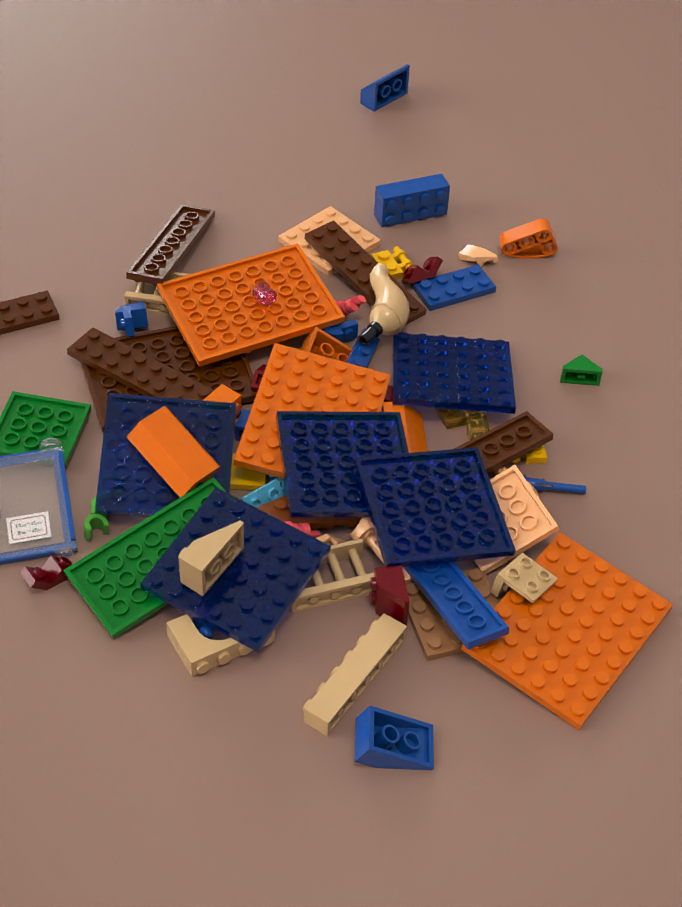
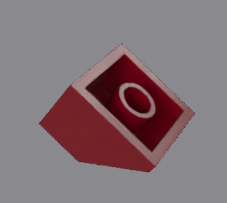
[369,565,410,626]

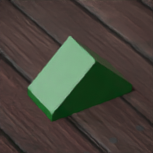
[560,354,603,386]

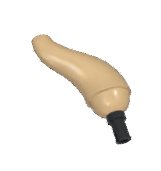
[358,263,410,346]

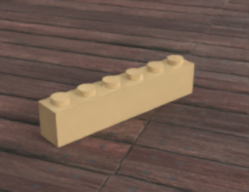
[303,613,407,737]

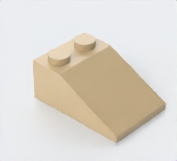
[178,521,244,596]

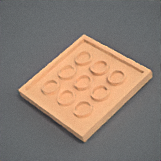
[278,206,381,276]
[442,465,560,574]

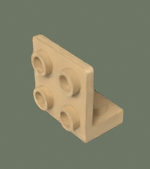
[490,553,558,603]

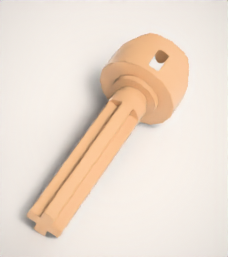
[348,515,413,585]

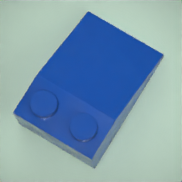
[355,706,434,770]

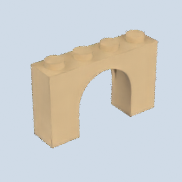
[166,587,275,677]

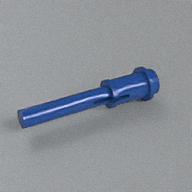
[523,475,586,494]

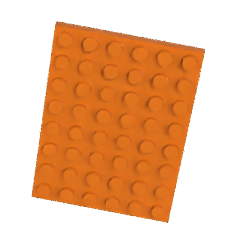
[157,243,345,367]
[233,343,391,499]
[461,532,673,730]

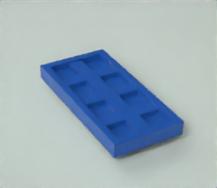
[413,264,496,311]

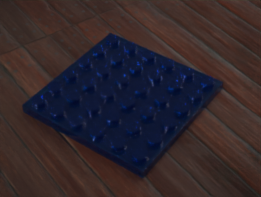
[392,332,516,414]
[95,393,236,517]
[276,411,421,518]
[354,447,516,567]
[140,487,331,653]

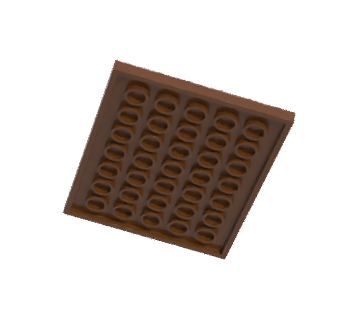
[81,326,257,432]

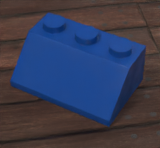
[360,64,410,112]

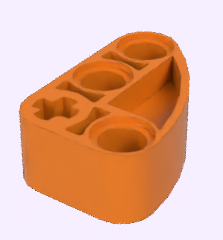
[499,218,558,259]

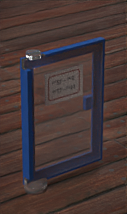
[0,438,78,565]

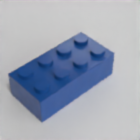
[374,174,450,227]

